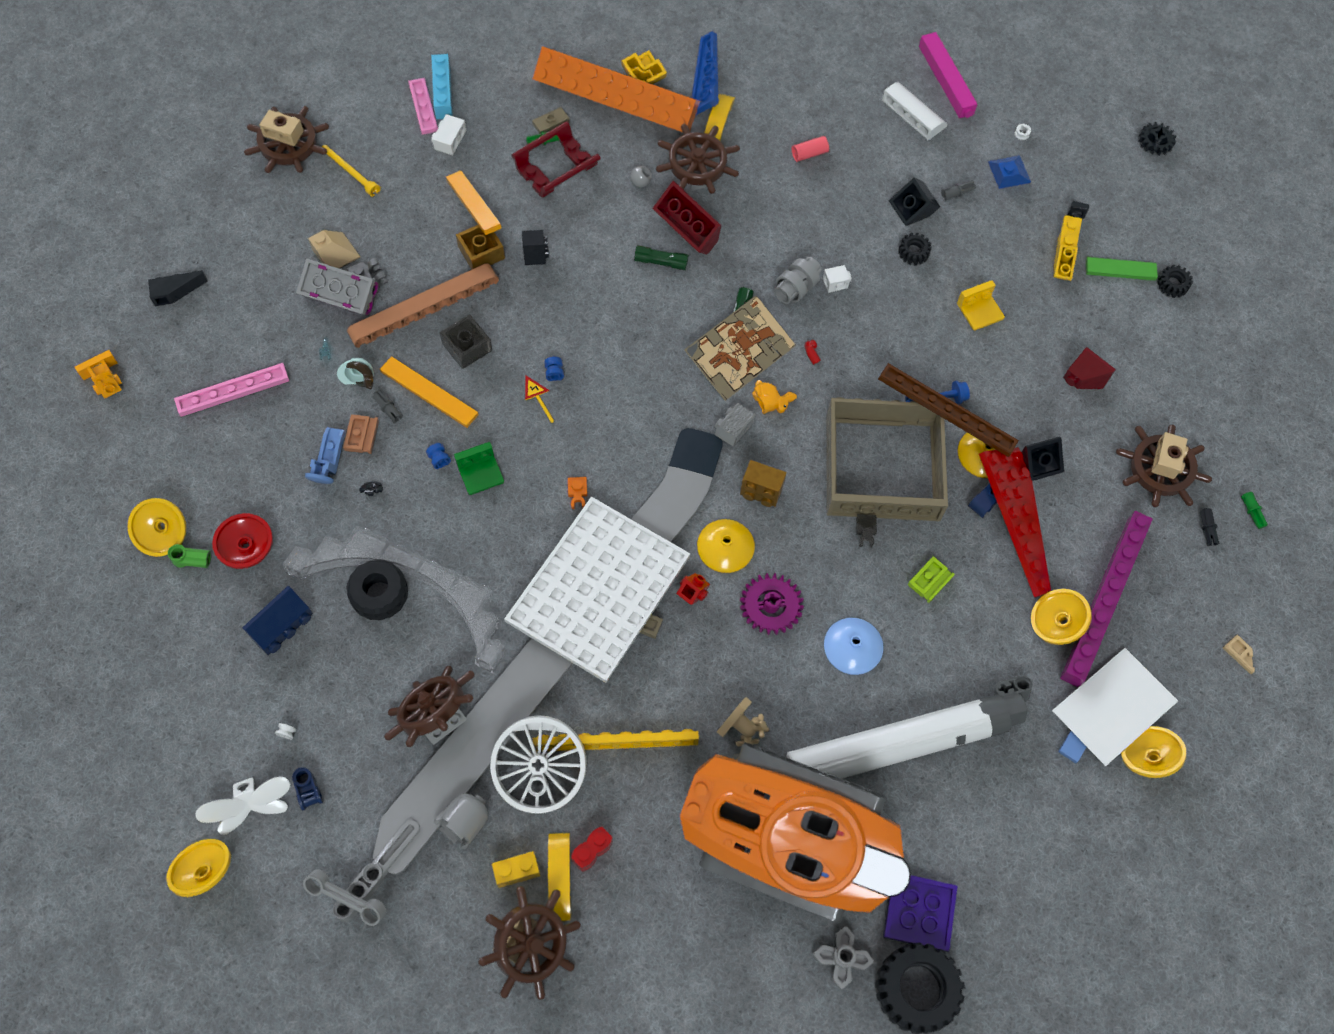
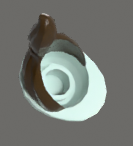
[337,358,374,389]

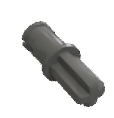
[941,180,976,201]
[373,390,403,423]

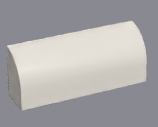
[882,82,947,140]

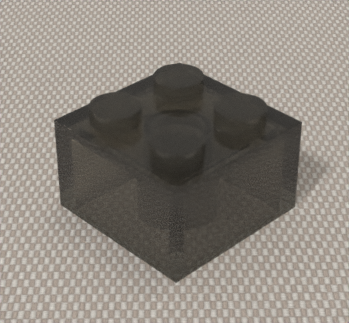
[440,314,493,369]

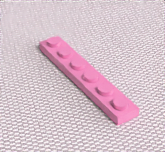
[174,363,289,417]

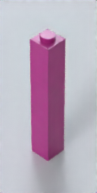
[919,32,977,118]

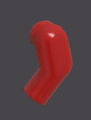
[804,340,821,365]

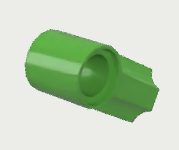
[168,544,211,568]

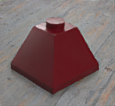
[1063,347,1116,389]

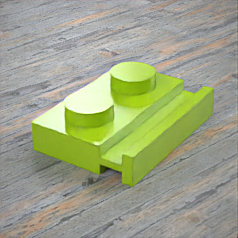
[907,556,955,603]

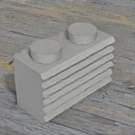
[715,403,755,447]

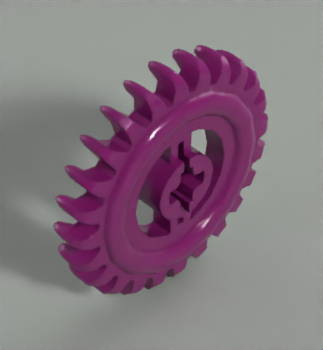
[740,573,804,635]

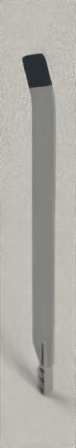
[333,428,723,922]

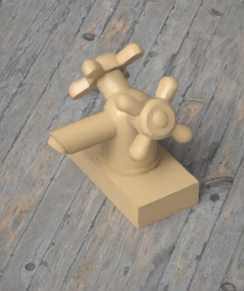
[717,697,769,747]

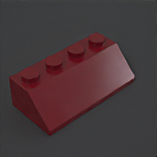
[652,181,722,255]

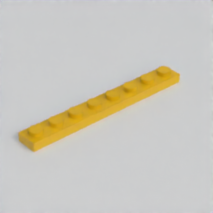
[533,729,699,752]

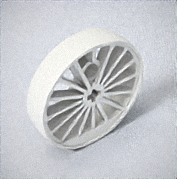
[490,716,587,813]

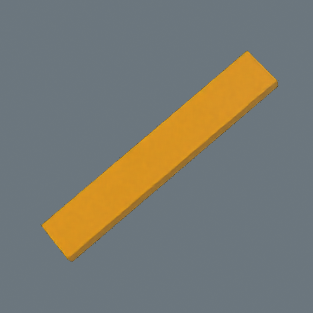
[446,171,501,235]
[380,356,479,428]

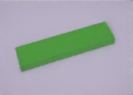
[1086,257,1158,281]

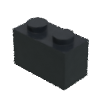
[522,230,549,265]

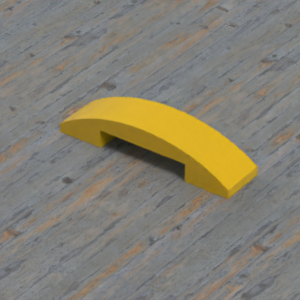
[705,94,735,140]
[548,833,571,921]

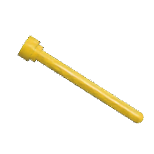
[322,145,381,197]

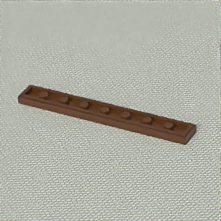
[878,363,1019,457]

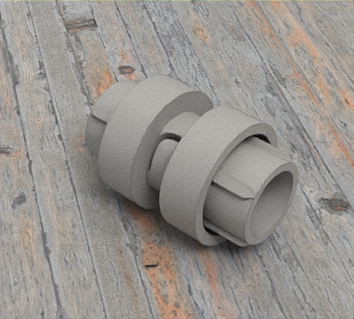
[774,257,822,304]

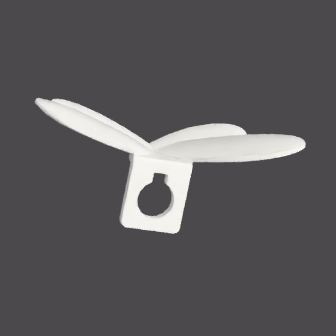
[195,777,290,835]

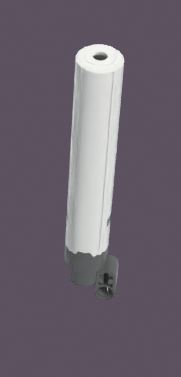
[786,676,1033,779]

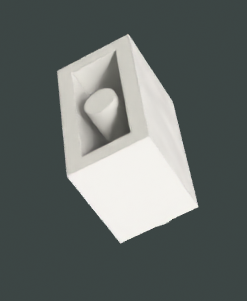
[432,114,466,155]

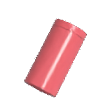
[791,136,829,162]

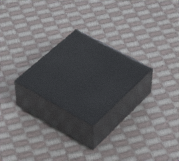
[1067,201,1090,219]

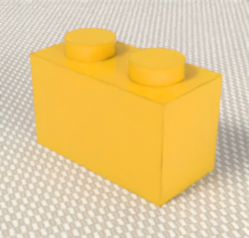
[492,851,540,888]

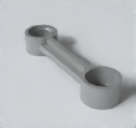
[303,869,386,926]

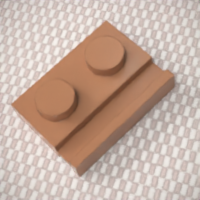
[343,414,379,454]

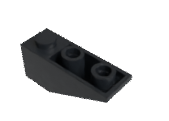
[148,270,208,307]

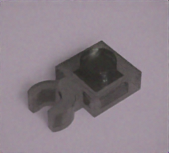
[856,514,877,548]

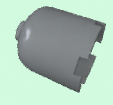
[434,793,489,849]

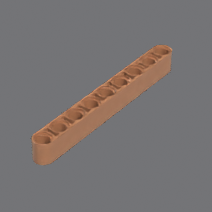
[347,264,499,348]

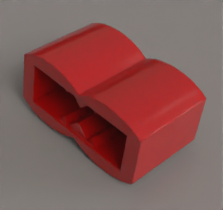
[571,827,613,872]

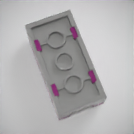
[296,259,378,315]

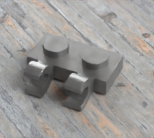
[347,258,388,292]

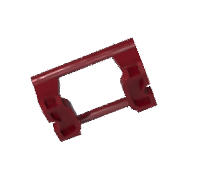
[511,121,601,198]

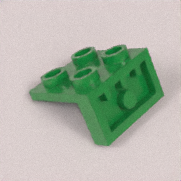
[454,442,504,495]

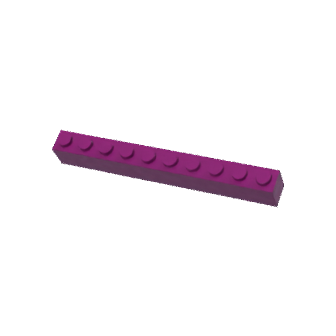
[1060,511,1153,688]

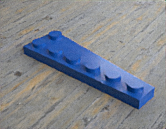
[692,31,719,115]

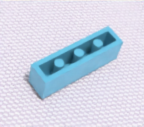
[431,54,453,119]

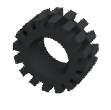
[898,233,932,266]
[1157,265,1193,298]

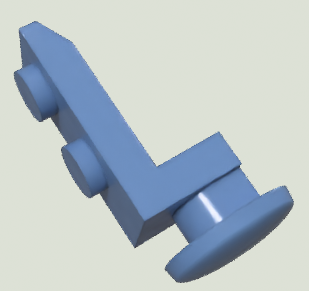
[305,427,346,484]

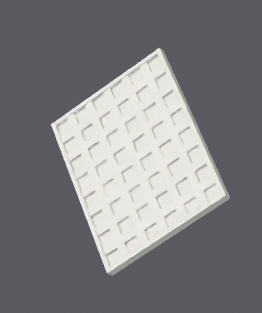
[504,497,690,683]

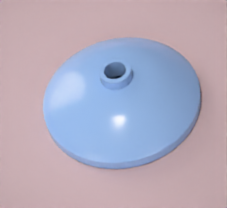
[824,618,883,675]

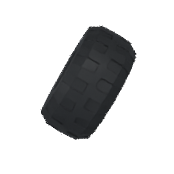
[346,560,408,620]

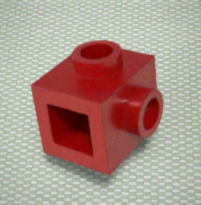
[676,573,710,605]

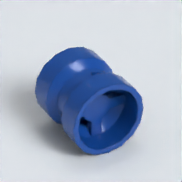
[544,357,564,381]
[426,443,451,469]

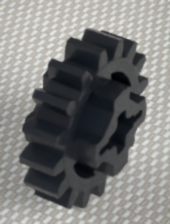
[1138,122,1177,156]

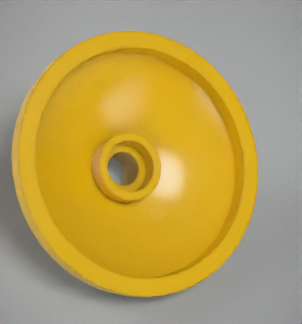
[957,433,996,478]
[127,498,186,557]
[697,519,755,573]
[1031,589,1092,645]
[1121,726,1186,778]
[166,839,231,897]

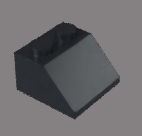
[889,178,940,226]

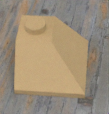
[308,230,360,269]

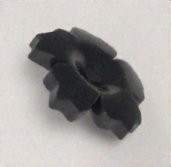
[359,481,383,496]

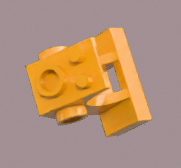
[75,350,122,399]

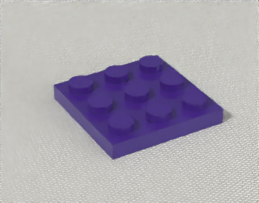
[883,875,958,952]

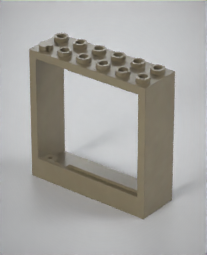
[826,397,948,521]

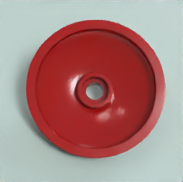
[212,513,273,569]

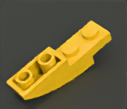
[1054,215,1082,281]

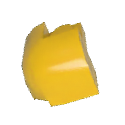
[621,50,667,85]

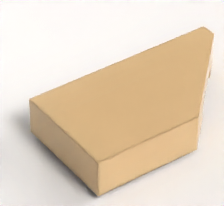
[1223,635,1255,674]

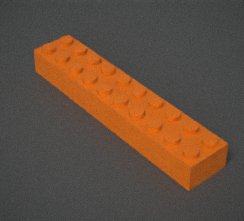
[533,46,700,132]

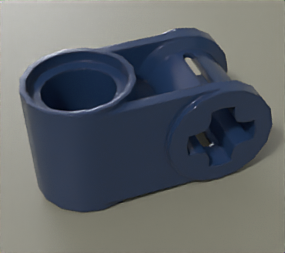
[968,483,997,518]
[292,767,323,811]

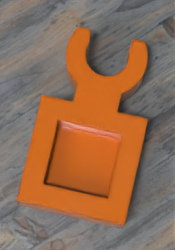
[568,477,587,509]

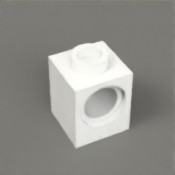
[822,265,851,293]

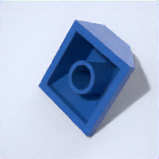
[988,156,1031,189]

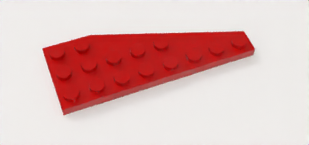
[979,447,1051,597]

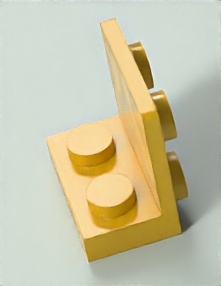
[957,280,1005,331]

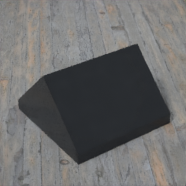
[1022,436,1064,481]

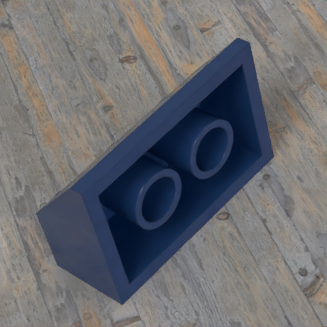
[242,585,313,655]

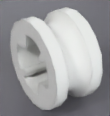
[1015,124,1031,140]
[275,723,296,740]

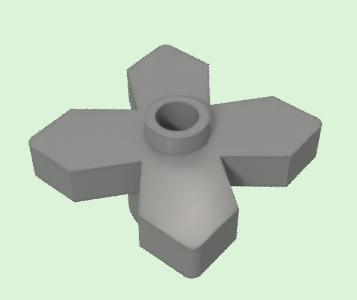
[813,926,874,990]

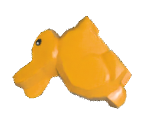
[752,380,797,414]

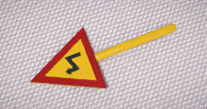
[525,375,554,423]

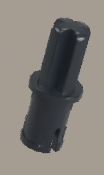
[1200,508,1220,546]

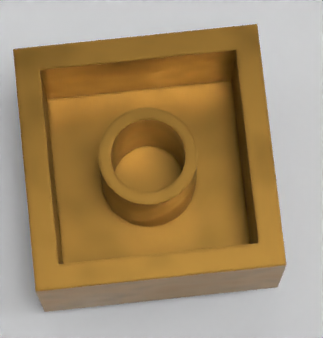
[456,225,505,269]
[740,460,787,507]

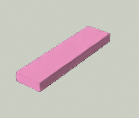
[408,78,438,135]

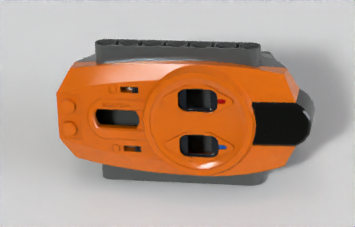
[680,742,911,922]

